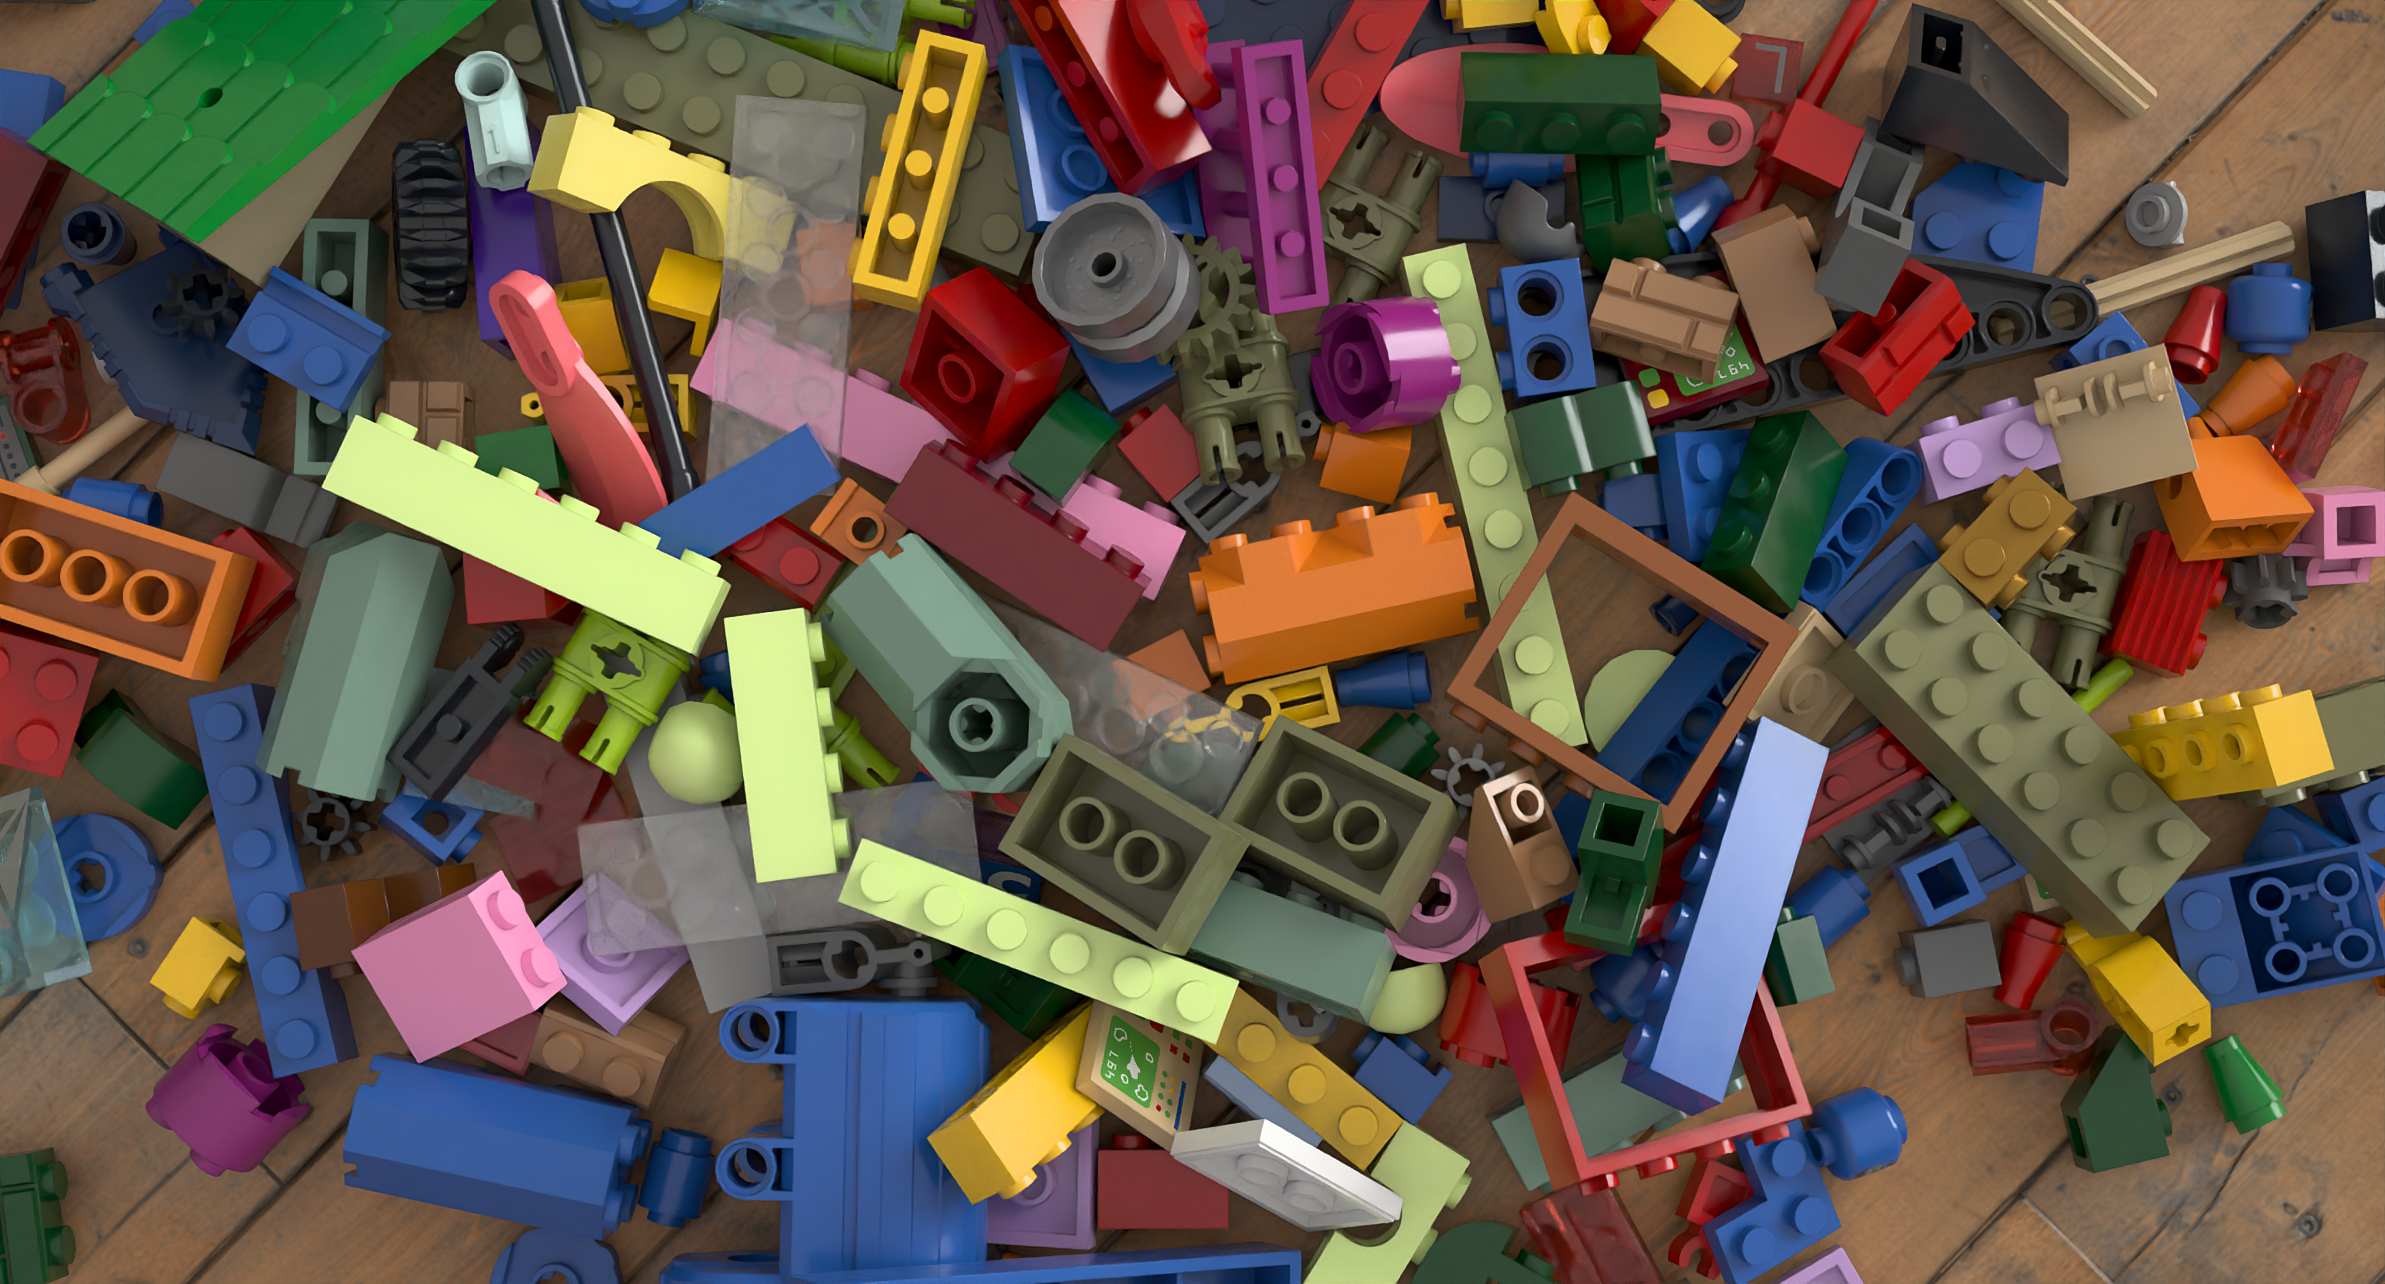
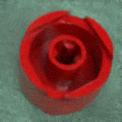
[1436,960,1582,1071]

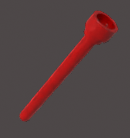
[1712,0,1879,232]

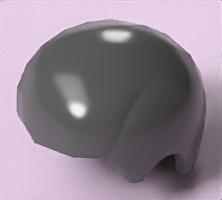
[1495,179,1588,265]

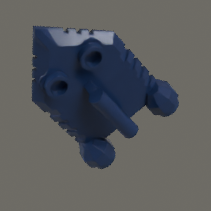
[40,223,269,458]

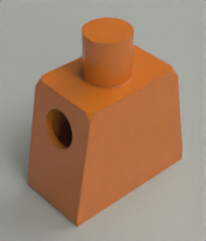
[2152,417,2315,562]

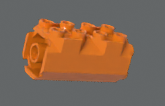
[1188,492,1480,687]

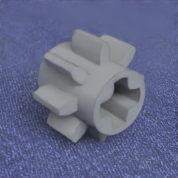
[1429,743,1506,820]

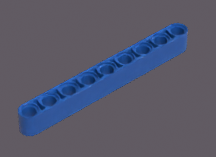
[1552,436,1924,906]

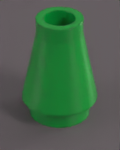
[2201,1033,2287,1135]

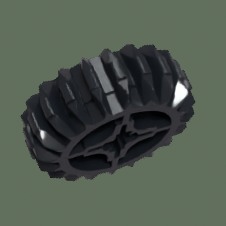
[391,139,468,313]

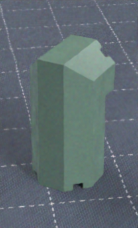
[255,520,456,803]
[818,533,1074,793]

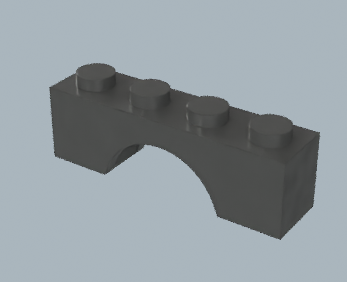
[1814,115,1926,317]

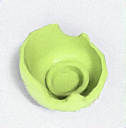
[648,701,744,805]
[1368,963,1448,1034]

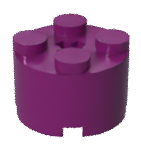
[1310,296,1461,434]
[146,1023,310,1177]

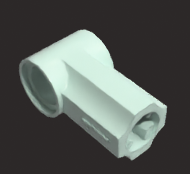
[455,51,534,191]

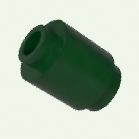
[1356,712,1441,780]

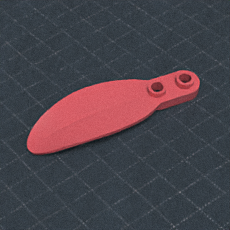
[1378,42,1754,172]
[489,270,669,630]

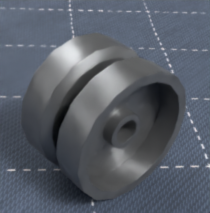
[1032,192,1202,364]

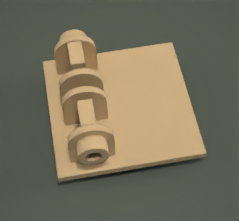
[2034,343,2199,502]

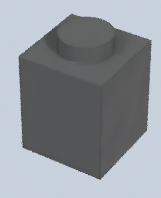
[1893,919,2002,999]

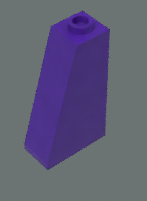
[463,116,562,361]

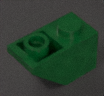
[2060,1024,2172,1173]

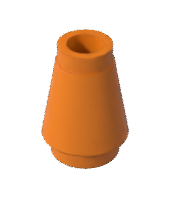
[2197,353,2298,437]

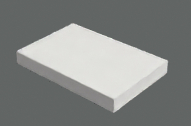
[1170,1119,1404,1232]

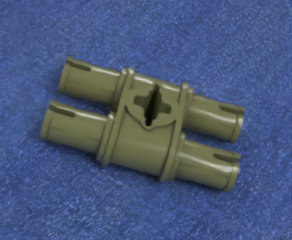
[1318,122,1444,317]
[1171,285,1306,486]
[1995,480,2135,691]

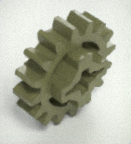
[1156,232,1259,369]

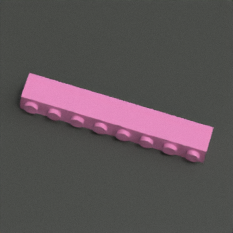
[689,315,1187,605]

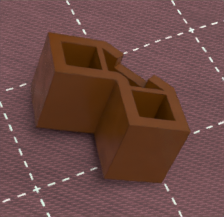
[289,863,477,979]

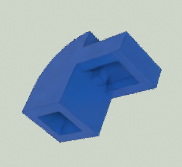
[1890,822,2029,927]

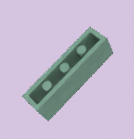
[294,218,389,483]
[1119,870,1397,1026]
[1486,1040,1747,1194]

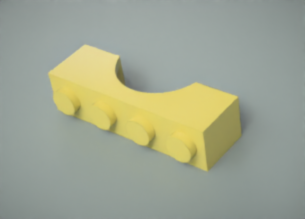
[527,106,799,278]

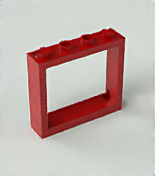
[1478,900,1813,1197]

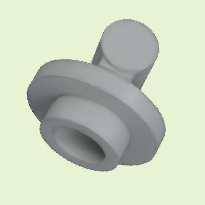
[2125,182,2188,249]

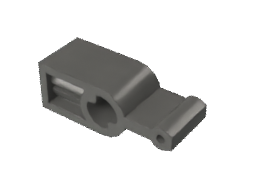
[1170,410,1321,551]
[155,431,342,550]
[766,923,953,996]

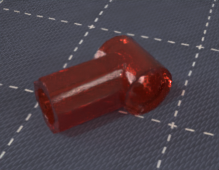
[1964,998,2100,1076]

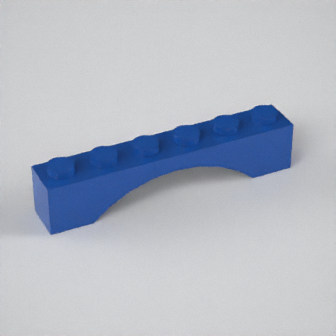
[188,683,359,1079]

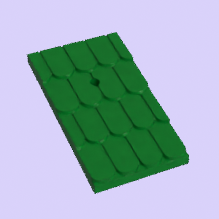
[26,0,497,288]

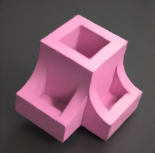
[2281,485,2385,586]

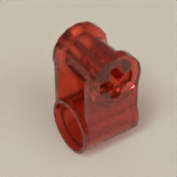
[0,316,91,445]

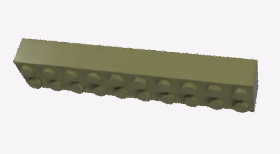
[436,0,1043,288]

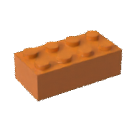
[0,478,258,683]

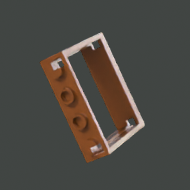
[1443,491,1800,837]

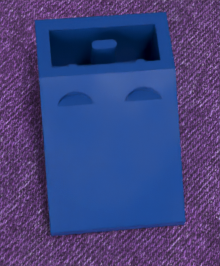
[2162,843,2385,1009]

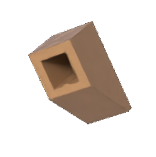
[1465,765,1580,924]

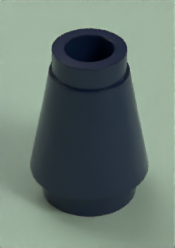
[61,202,137,266]

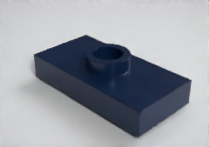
[1436,176,1566,244]

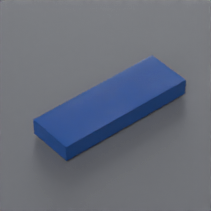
[638,422,842,560]

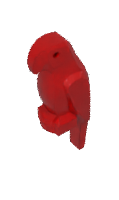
[1125,0,1223,111]

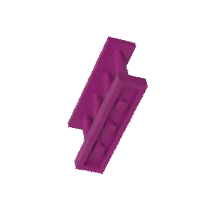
[1187,39,1330,315]

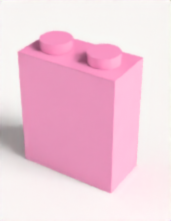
[351,870,568,1064]

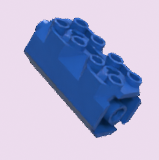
[343,1052,653,1241]

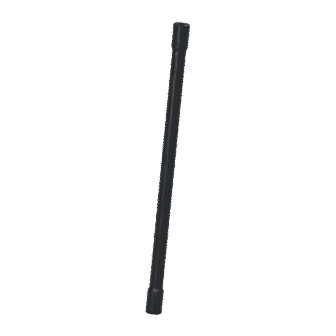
[530,0,701,504]

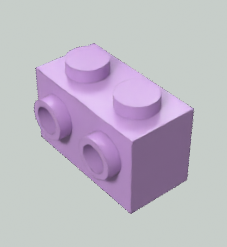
[1903,396,2061,508]

